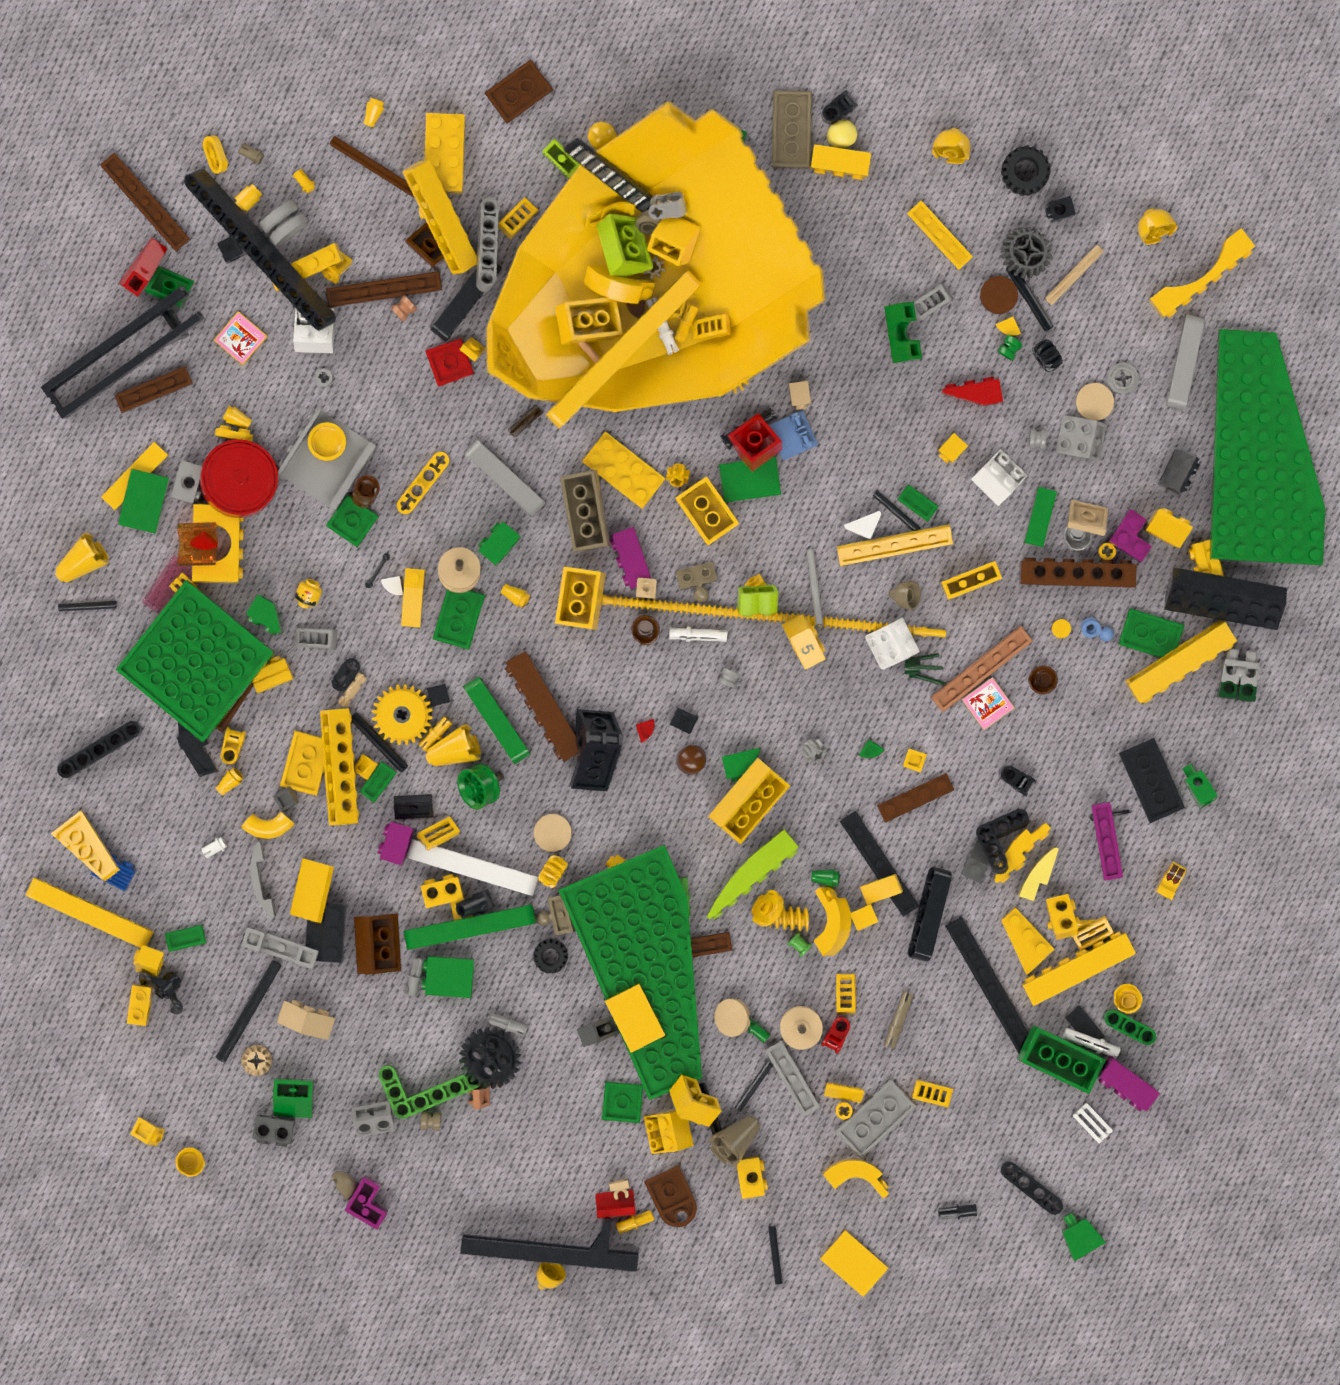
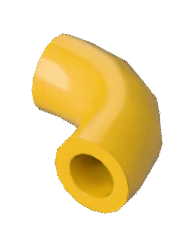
[241,812,295,839]

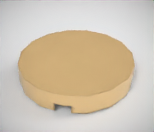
[1075,383,1114,421]
[534,814,572,852]
[714,998,750,1037]

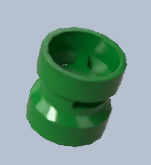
[997,335,1023,361]

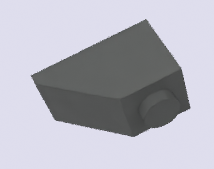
[961,839,994,883]
[577,1015,620,1047]

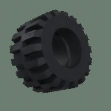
[1001,145,1051,196]

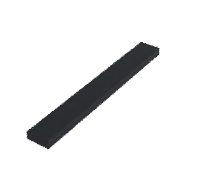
[945,917,1029,1054]

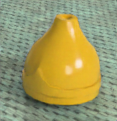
[536,1262,566,1290]

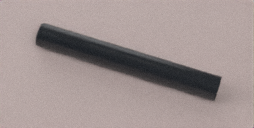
[873,490,921,531]
[58,601,117,612]
[735,1061,773,1112]
[768,1226,783,1284]

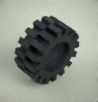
[533,939,568,974]

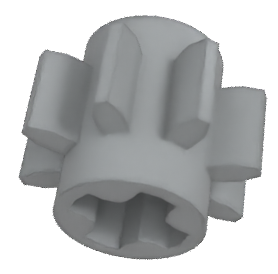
[801,739,826,763]

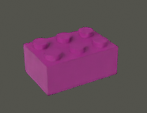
[1098,1056,1160,1112]

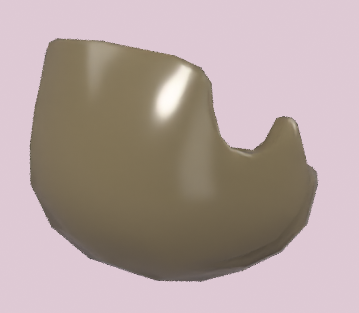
[331,1171,357,1201]

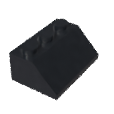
[305,903,347,963]

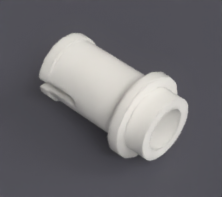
[201,837,227,859]

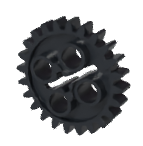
[459,1027,521,1090]

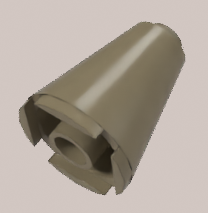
[708,1116,760,1167]

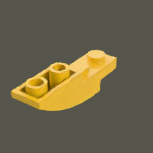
[993,822,1051,884]

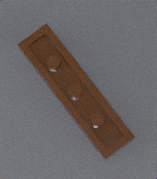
[114,366,193,414]
[877,773,954,823]

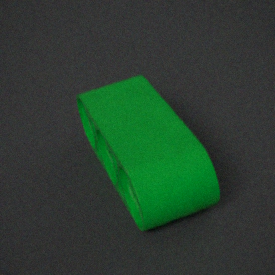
[1103,1009,1156,1045]

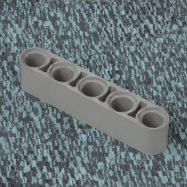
[476,197,499,292]
[1166,314,1205,410]
[464,439,545,517]

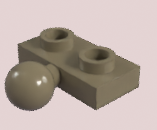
[676,562,718,602]
[536,895,576,935]

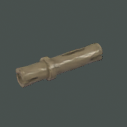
[883,991,914,1049]

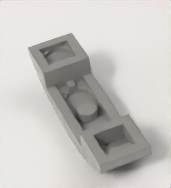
[251,841,276,918]
[241,927,319,969]

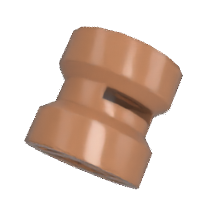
[391,295,417,322]

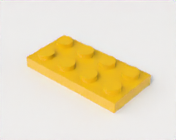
[582,431,665,509]

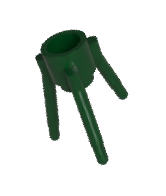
[905,653,947,686]

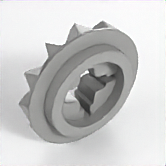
[1108,363,1138,394]

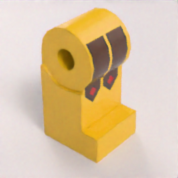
[1155,861,1187,900]

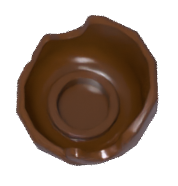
[631,615,660,645]
[1028,665,1058,695]
[676,745,707,775]

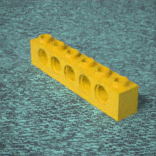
[320,708,359,825]

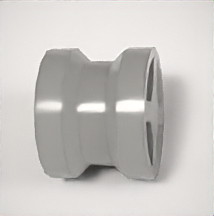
[1029,429,1047,449]
[718,668,741,689]

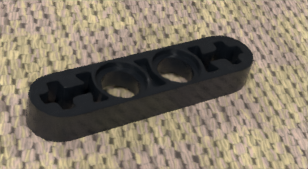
[1000,1161,1063,1215]

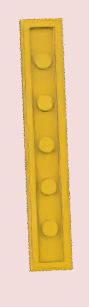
[836,524,953,566]

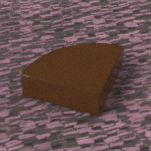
[626,300,645,318]

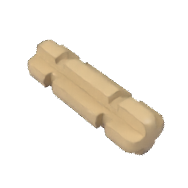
[338,673,367,708]

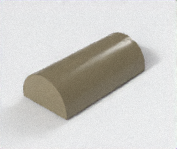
[560,470,611,552]

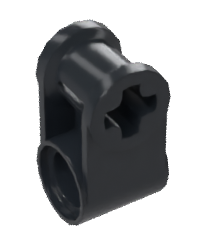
[821,90,858,124]
[999,765,1037,797]

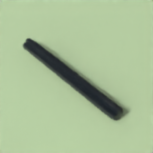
[216,960,282,1063]

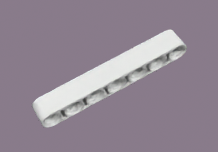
[406,839,538,896]

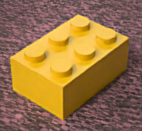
[555,298,623,345]
[675,476,739,546]
[555,567,606,630]

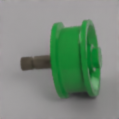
[457,763,504,810]

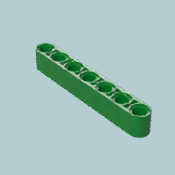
[403,904,537,950]

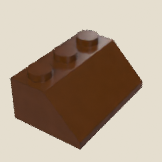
[354,914,401,974]

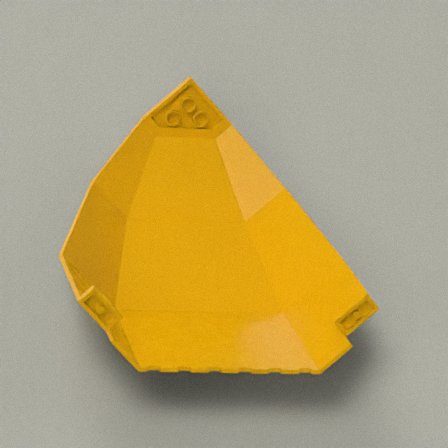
[487,102,825,412]

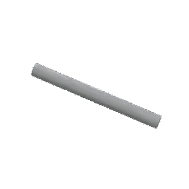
[806,549,823,626]

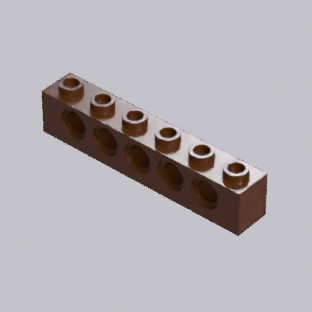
[1019,557,1137,588]

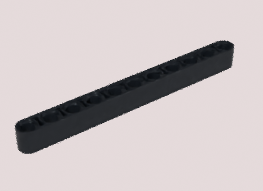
[184,169,336,331]

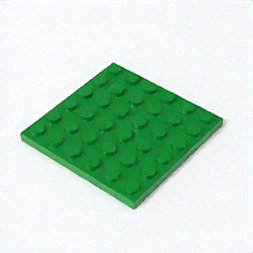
[116,580,275,742]

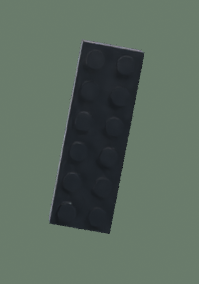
[1164,567,1287,630]

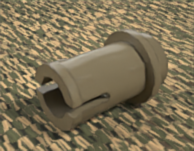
[238,143,264,164]

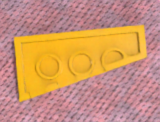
[51,811,120,881]

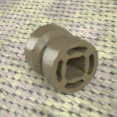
[420,1111,441,1131]

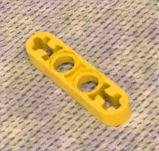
[397,452,450,515]

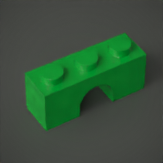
[884,302,922,363]

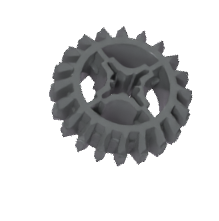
[1000,227,1052,278]

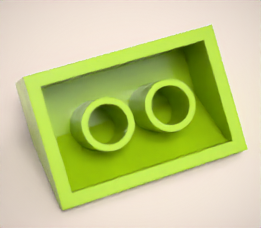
[596,214,653,277]

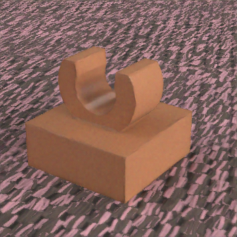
[468,1086,490,1109]

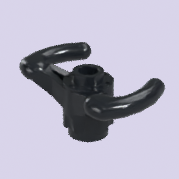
[139,971,183,1015]

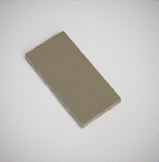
[772,90,812,169]

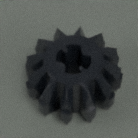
[1032,339,1063,373]

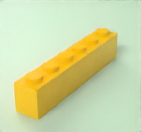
[402,159,477,275]
[1124,620,1237,704]
[1022,931,1136,1006]

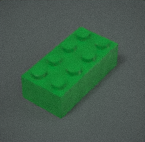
[1017,1025,1106,1094]

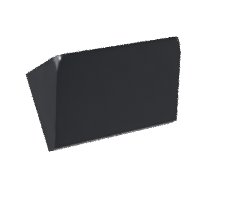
[394,794,433,819]

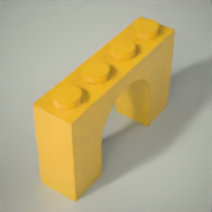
[192,504,244,584]

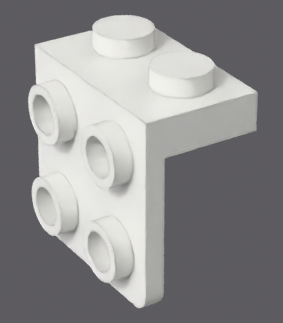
[865,618,920,670]

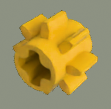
[666,463,690,487]

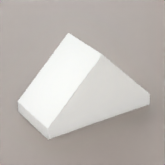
[843,511,881,540]

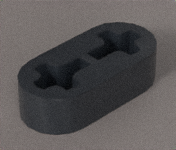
[332,658,360,691]

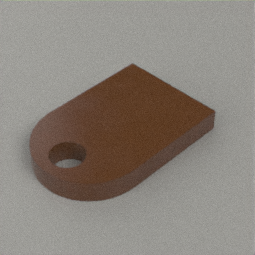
[644,1165,697,1227]

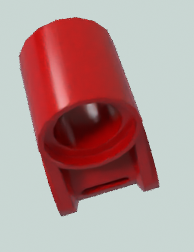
[820,1016,850,1054]

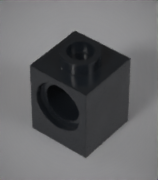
[1045,196,1076,223]

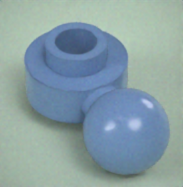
[1081,617,1114,642]

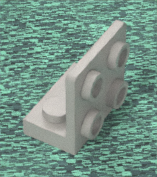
[1056,415,1107,462]

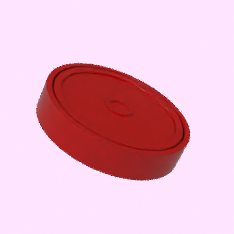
[200,439,278,518]

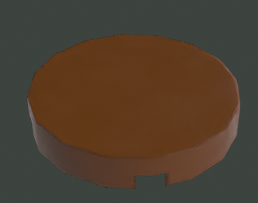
[980,276,1018,315]

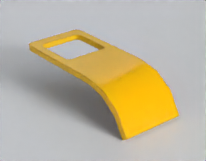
[585,202,636,229]

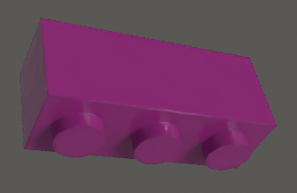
[610,527,651,589]

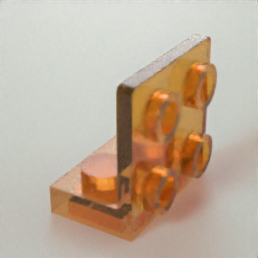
[177,522,219,566]

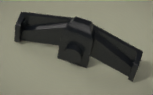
[177,722,218,777]

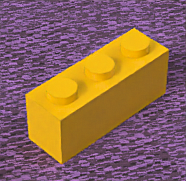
[810,144,871,180]
[940,561,1002,600]

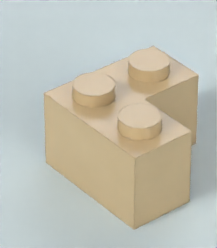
[277,1000,336,1040]

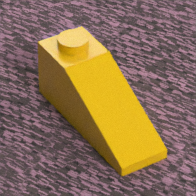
[401,568,426,628]

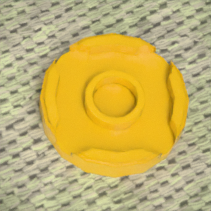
[751,890,784,927]

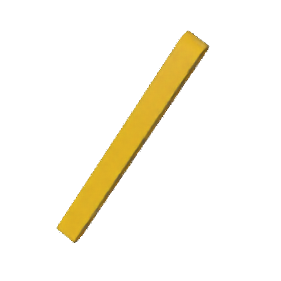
[546,270,702,429]

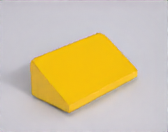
[824,1082,865,1103]

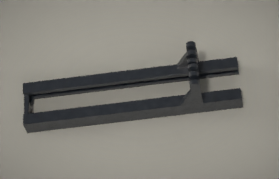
[41,287,205,419]
[460,1217,639,1272]

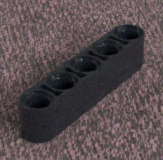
[430,260,502,342]
[57,721,142,778]
[908,867,952,962]

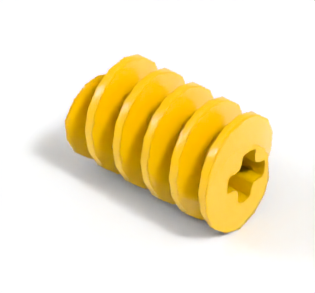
[769,906,809,932]

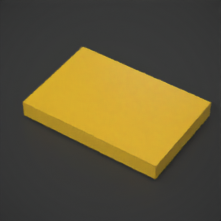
[280,731,324,796]
[290,858,334,923]
[605,984,665,1052]
[820,1230,888,1297]

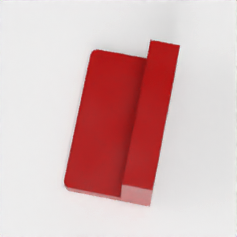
[595,1190,636,1218]

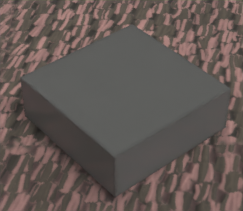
[273,786,300,812]

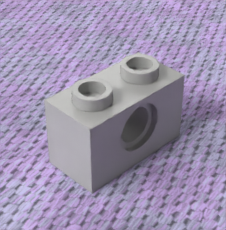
[171,460,202,504]

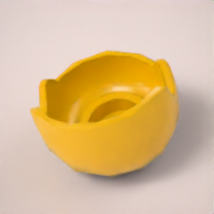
[587,121,617,150]
[1114,983,1143,1014]
[175,1147,205,1177]

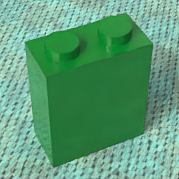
[422,956,474,998]

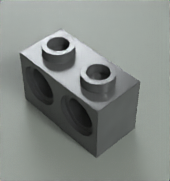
[252,1114,295,1147]

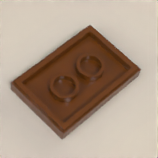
[484,59,553,124]

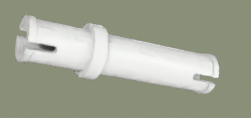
[646,297,679,355]
[669,627,727,642]
[1062,1027,1121,1059]

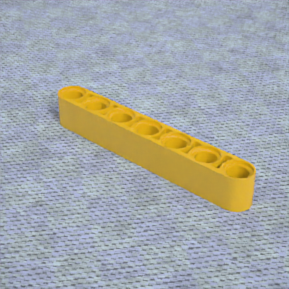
[25,877,154,948]

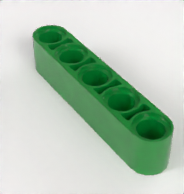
[463,676,531,764]

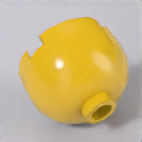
[932,128,971,164]
[1138,208,1178,245]

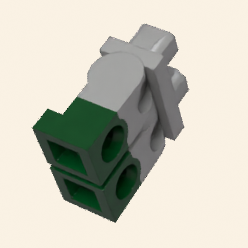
[1216,649,1260,702]

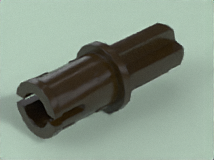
[508,404,543,437]

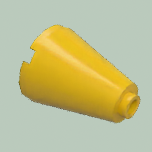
[55,532,109,583]
[425,724,481,767]

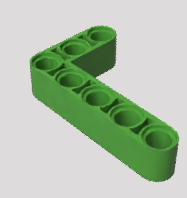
[379,1064,480,1119]

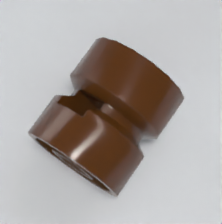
[351,475,380,508]

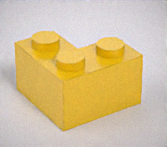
[669,1075,722,1127]

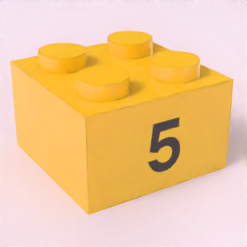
[782,614,826,670]

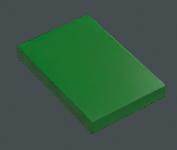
[719,457,781,503]
[118,468,169,534]
[432,590,485,650]
[1118,608,1184,658]

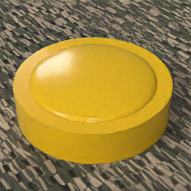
[308,422,347,461]

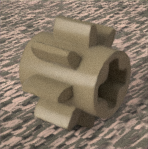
[644,256,666,280]

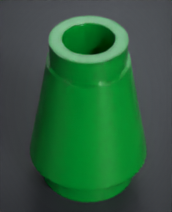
[811,869,840,888]

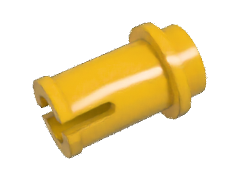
[292,169,316,194]

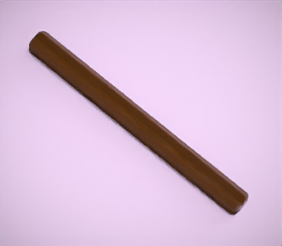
[330,136,415,198]

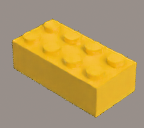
[425,113,466,194]
[708,758,790,844]

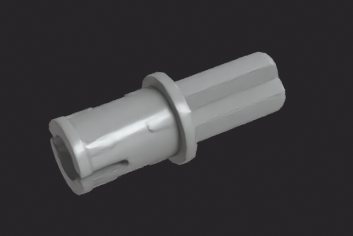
[405,957,424,996]
[489,1014,528,1037]

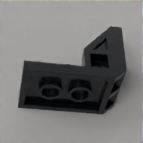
[570,709,623,792]

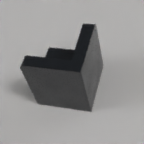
[217,235,244,264]
[669,708,698,734]

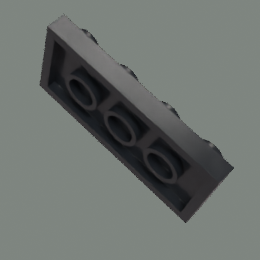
[1119,738,1185,823]

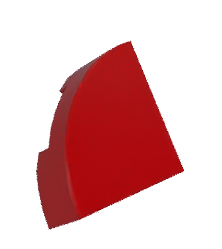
[190,531,218,550]
[636,719,655,743]

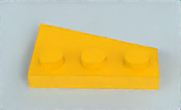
[1001,907,1055,975]

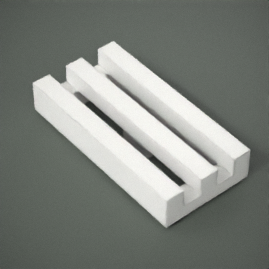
[1072,1103,1113,1144]

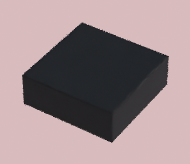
[427,684,450,707]

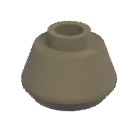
[636,210,661,235]

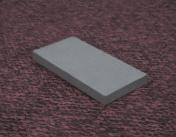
[835,1078,917,1159]

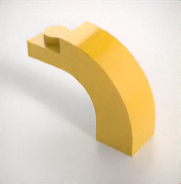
[584,265,655,304]
[814,887,851,956]
[822,1159,889,1199]

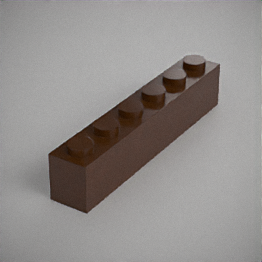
[505,651,579,761]

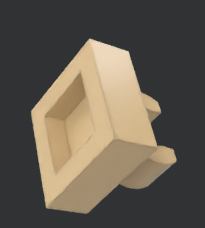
[609,1179,630,1200]

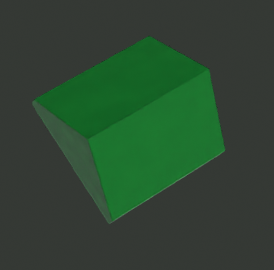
[145,266,194,308]

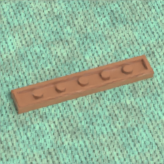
[930,626,1033,712]

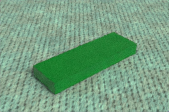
[1024,487,1057,548]

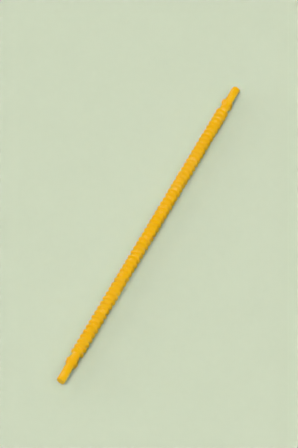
[602,595,946,638]

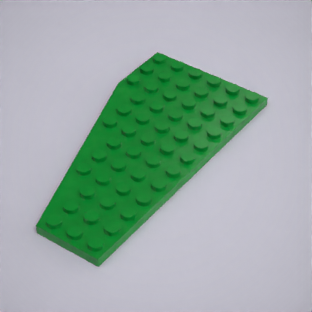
[1210,329,1325,566]
[558,844,702,1100]

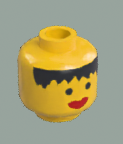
[294,579,322,609]

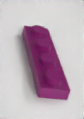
[1091,802,1123,881]

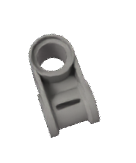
[648,192,687,220]

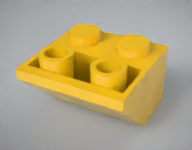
[647,217,701,266]
[1144,508,1193,549]
[643,1110,694,1154]

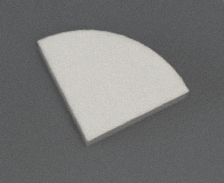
[381,576,403,595]

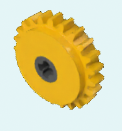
[372,684,433,745]

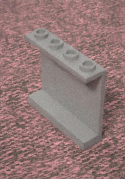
[277,409,377,511]

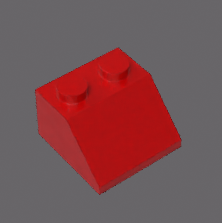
[728,413,782,472]

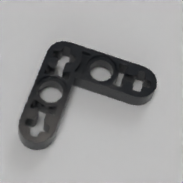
[976,809,1029,874]

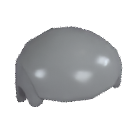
[1064,527,1093,551]

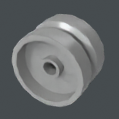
[259,200,309,247]

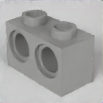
[352,1101,395,1138]

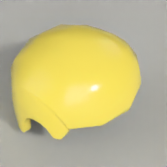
[826,119,858,149]

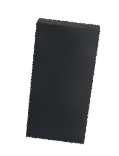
[1065,1006,1104,1044]

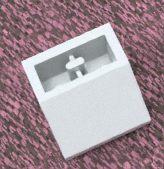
[293,308,334,353]
[971,449,1027,506]

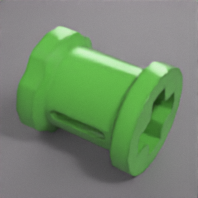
[787,932,812,957]

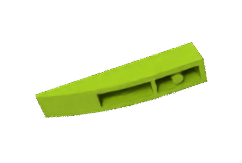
[707,829,799,920]

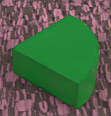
[859,739,885,758]

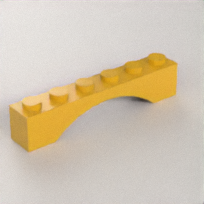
[1148,228,1255,318]

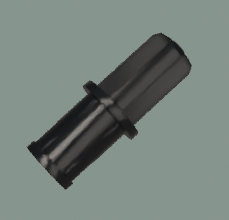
[938,1204,977,1220]

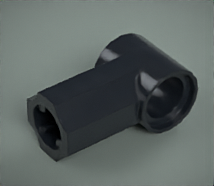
[456,889,495,918]

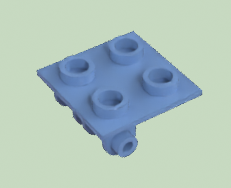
[769,410,818,461]

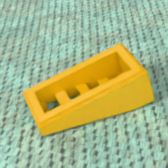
[498,197,539,240]
[692,314,731,340]
[836,974,856,1014]
[911,1079,953,1107]

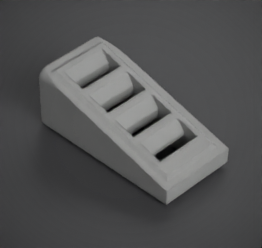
[914,283,953,321]
[295,627,337,649]

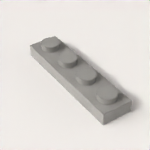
[765,1040,820,1117]

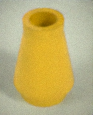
[363,97,385,127]
[222,405,252,430]
[500,584,530,608]
[216,767,244,796]

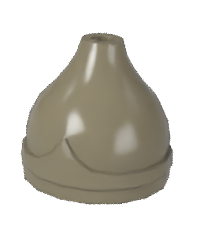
[888,581,921,610]

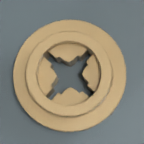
[241,1045,272,1076]

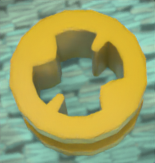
[1098,543,1116,560]
[835,1102,853,1120]

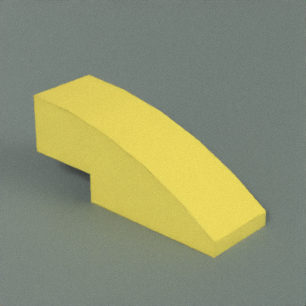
[1018,847,1059,901]

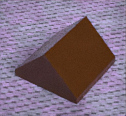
[405,222,444,270]

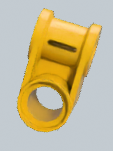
[220,727,246,765]

